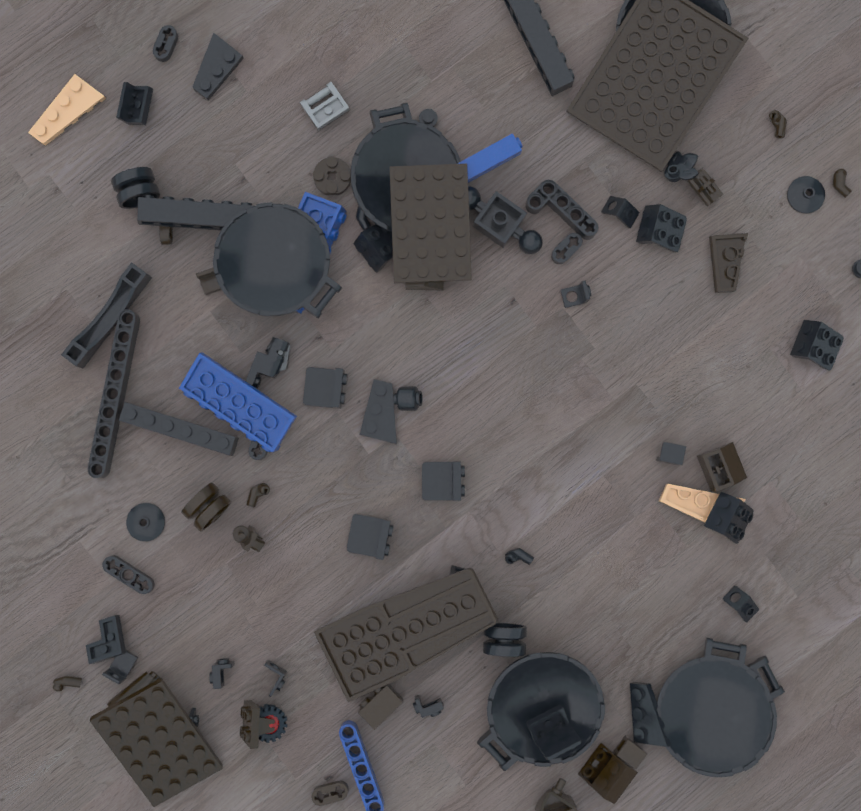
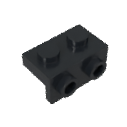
[116,82,153,125]

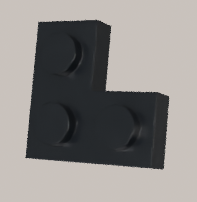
[86,615,126,664]

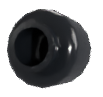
[393,386,423,411]

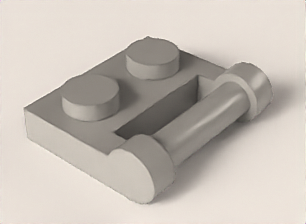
[299,82,350,131]

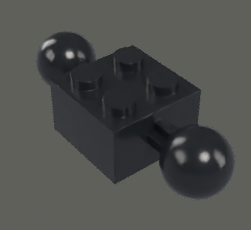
[468,186,543,254]

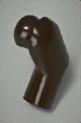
[246,483,270,507]

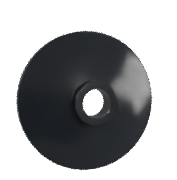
[787,176,825,214]
[126,503,165,541]

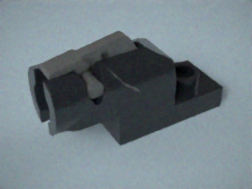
[246,337,291,388]

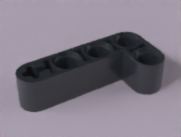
[525,179,599,240]

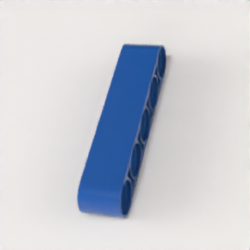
[339,720,384,811]

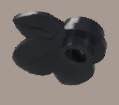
[664,151,699,182]

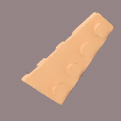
[28,74,106,146]
[659,484,746,523]

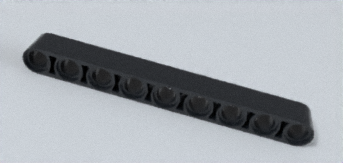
[88,309,140,478]

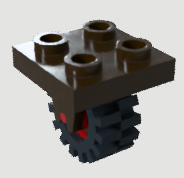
[240,700,288,749]

